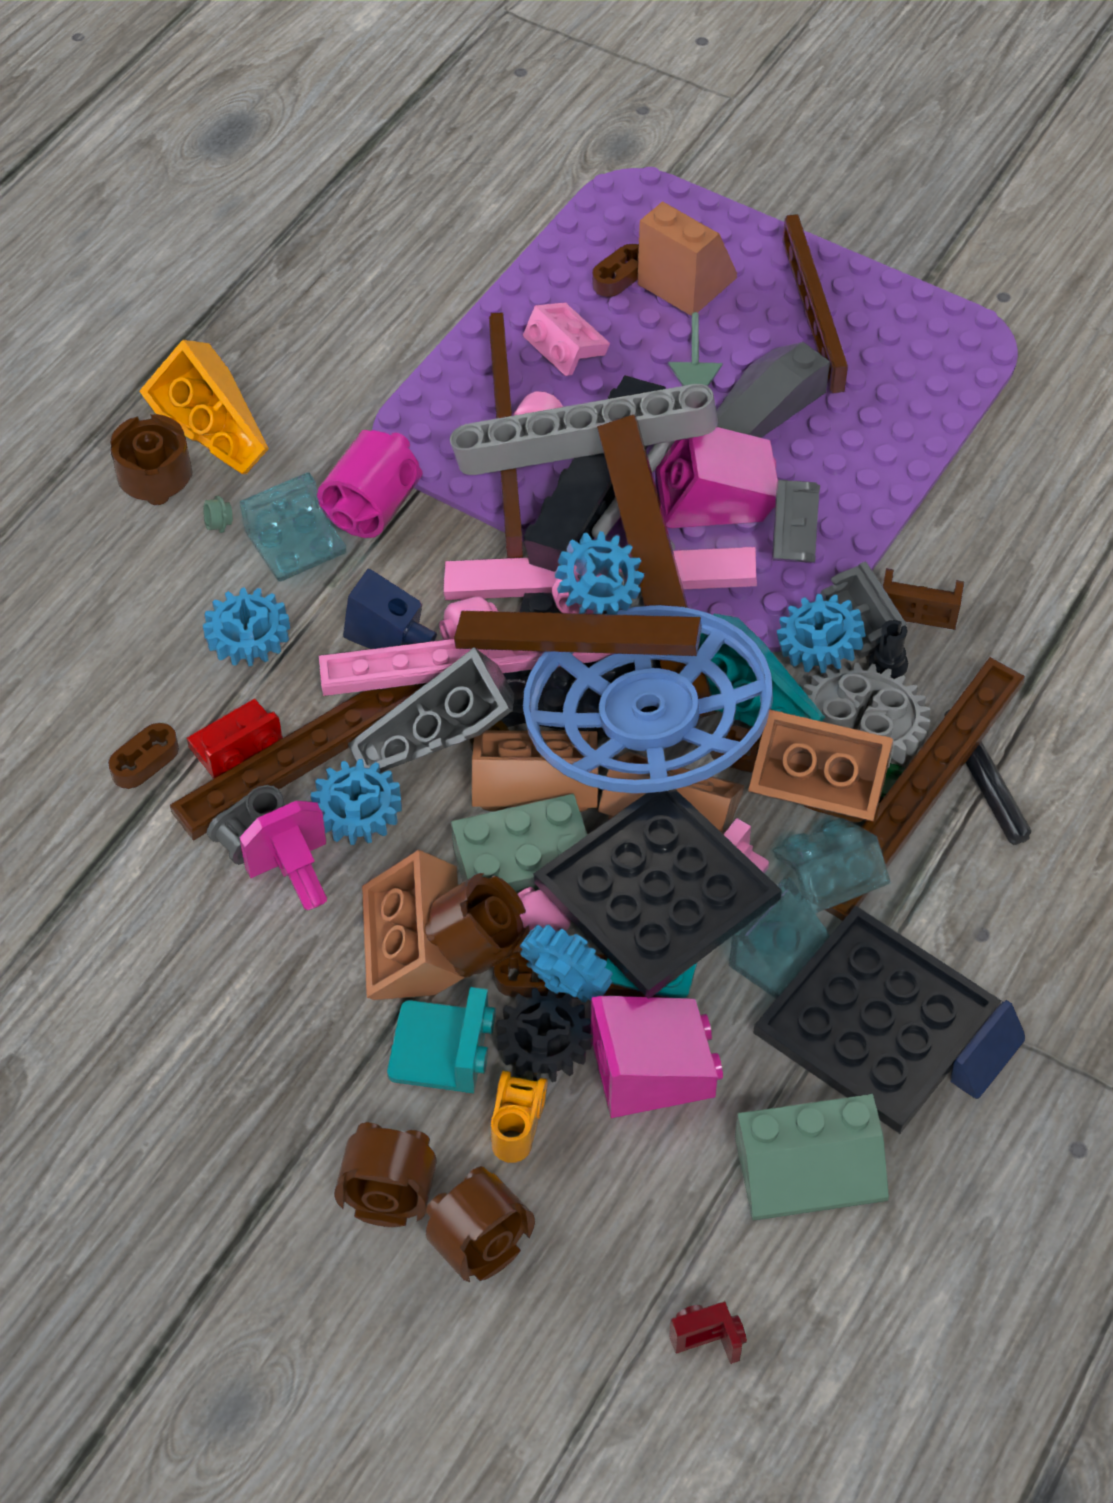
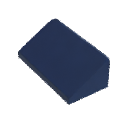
[950,1000,1025,1099]

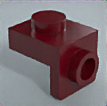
[669,1301,747,1364]

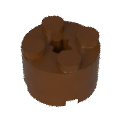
[110,414,193,505]
[425,873,530,978]
[334,1122,437,1227]
[426,1166,535,1282]

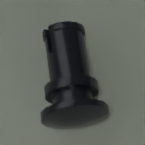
[868,620,909,679]

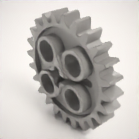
[803,663,931,768]

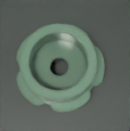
[203,495,233,533]

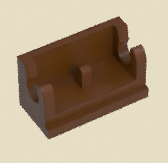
[883,568,964,630]

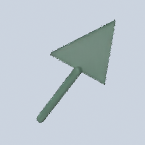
[668,312,723,386]

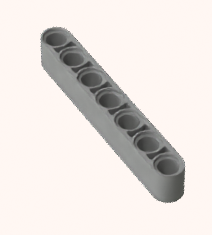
[450,384,718,475]

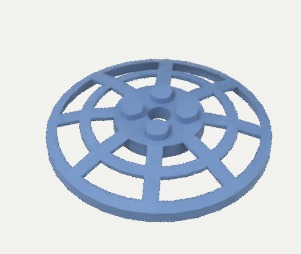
[523,605,773,793]

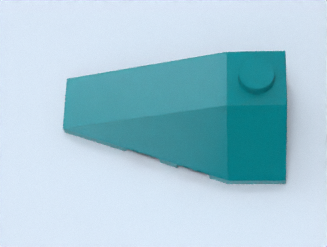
[699,613,825,726]

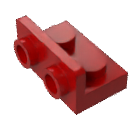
[186,699,283,779]

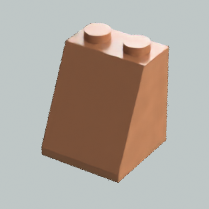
[638,201,737,316]

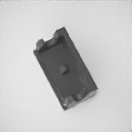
[772,480,820,563]
[820,561,907,658]

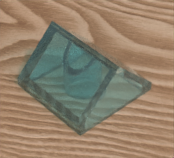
[729,877,830,999]

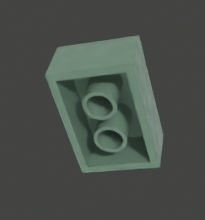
[451,794,587,894]

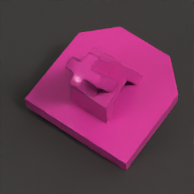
[240,800,327,911]

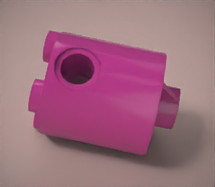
[317,430,423,538]

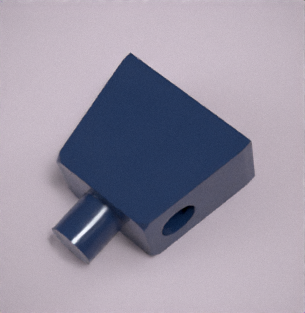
[343,568,437,649]

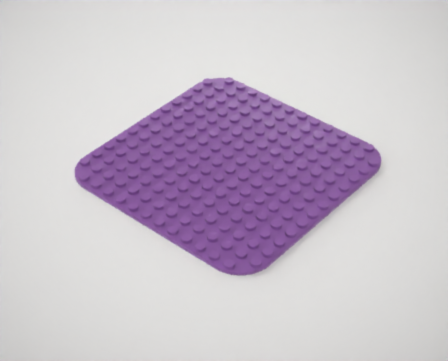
[372,167,1018,652]

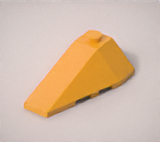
[139,340,269,474]

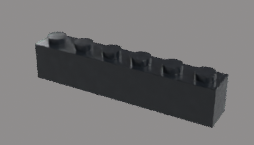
[524,375,666,572]

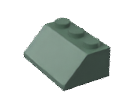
[735,1094,889,1221]

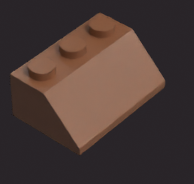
[748,710,893,822]
[472,730,598,812]
[598,752,745,835]
[362,850,464,1000]

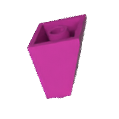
[656,427,778,528]
[591,996,723,1118]

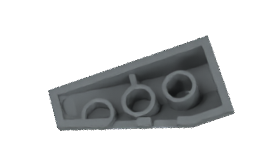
[717,342,830,438]
[348,647,514,772]

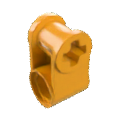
[491,1070,548,1163]

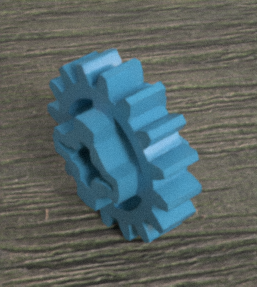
[555,531,644,615]
[203,587,290,666]
[777,594,866,673]
[311,759,402,845]
[520,925,613,1003]

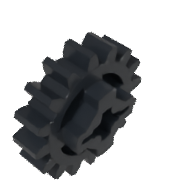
[496,988,592,1082]

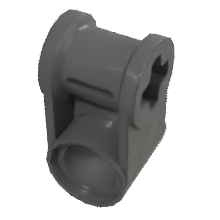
[207,785,285,865]

